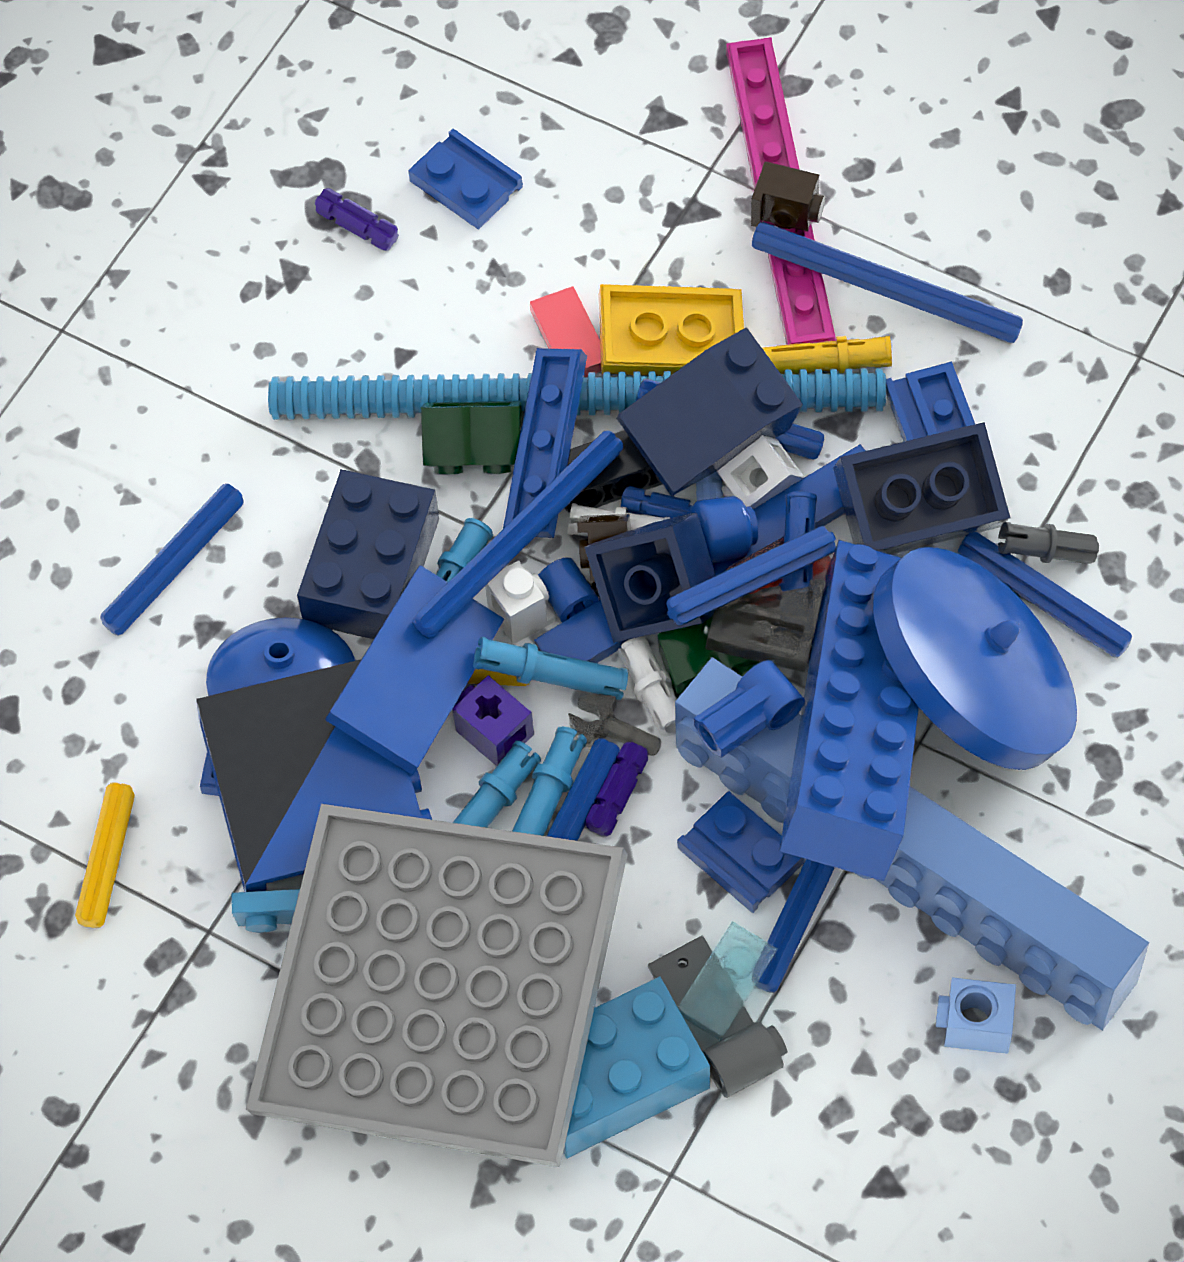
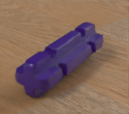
[314,188,399,251]
[586,742,648,837]

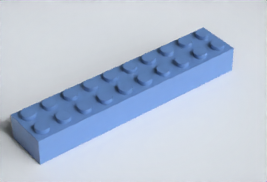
[675,657,1150,1031]

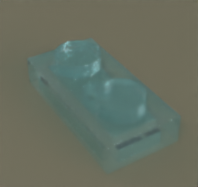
[678,921,778,1041]

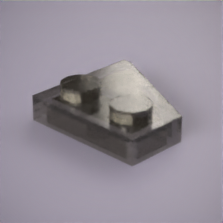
[705,579,826,673]

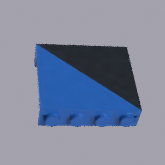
[196,659,432,892]

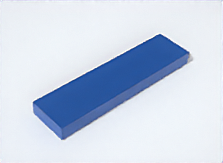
[503,348,587,538]

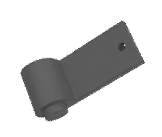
[647,935,788,1098]

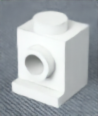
[717,435,805,509]
[485,560,556,645]

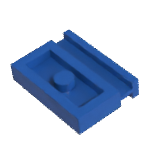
[408,128,523,230]
[886,361,975,442]
[677,791,804,913]

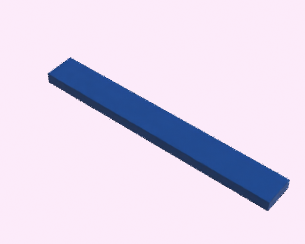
[534,444,866,663]

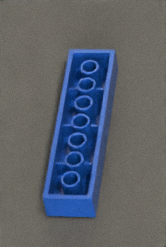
[779,540,919,881]

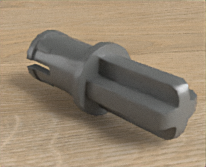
[998,522,1099,564]

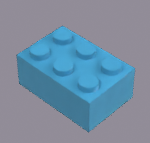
[563,976,710,1159]

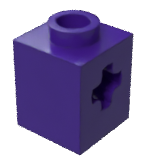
[452,675,534,766]

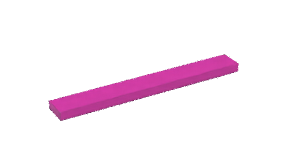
[726,37,836,345]

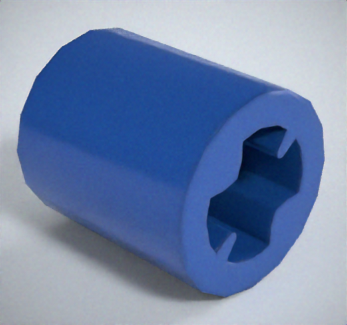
[538,557,599,622]

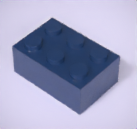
[833,422,1011,554]
[297,469,439,639]

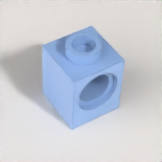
[936,977,1016,1054]

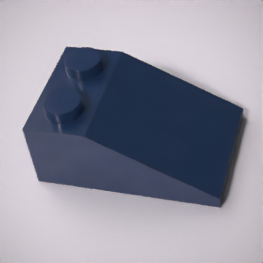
[616,327,803,497]

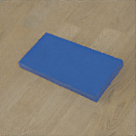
[325,565,504,775]

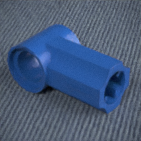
[694,660,805,758]

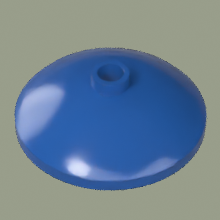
[206,617,356,696]

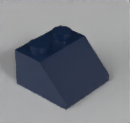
[584,512,726,643]

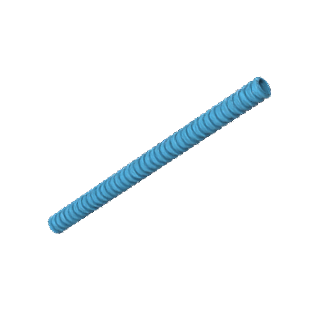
[268,368,886,420]

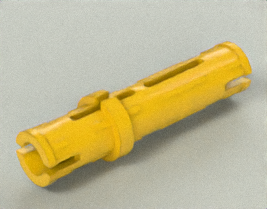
[762,336,892,374]

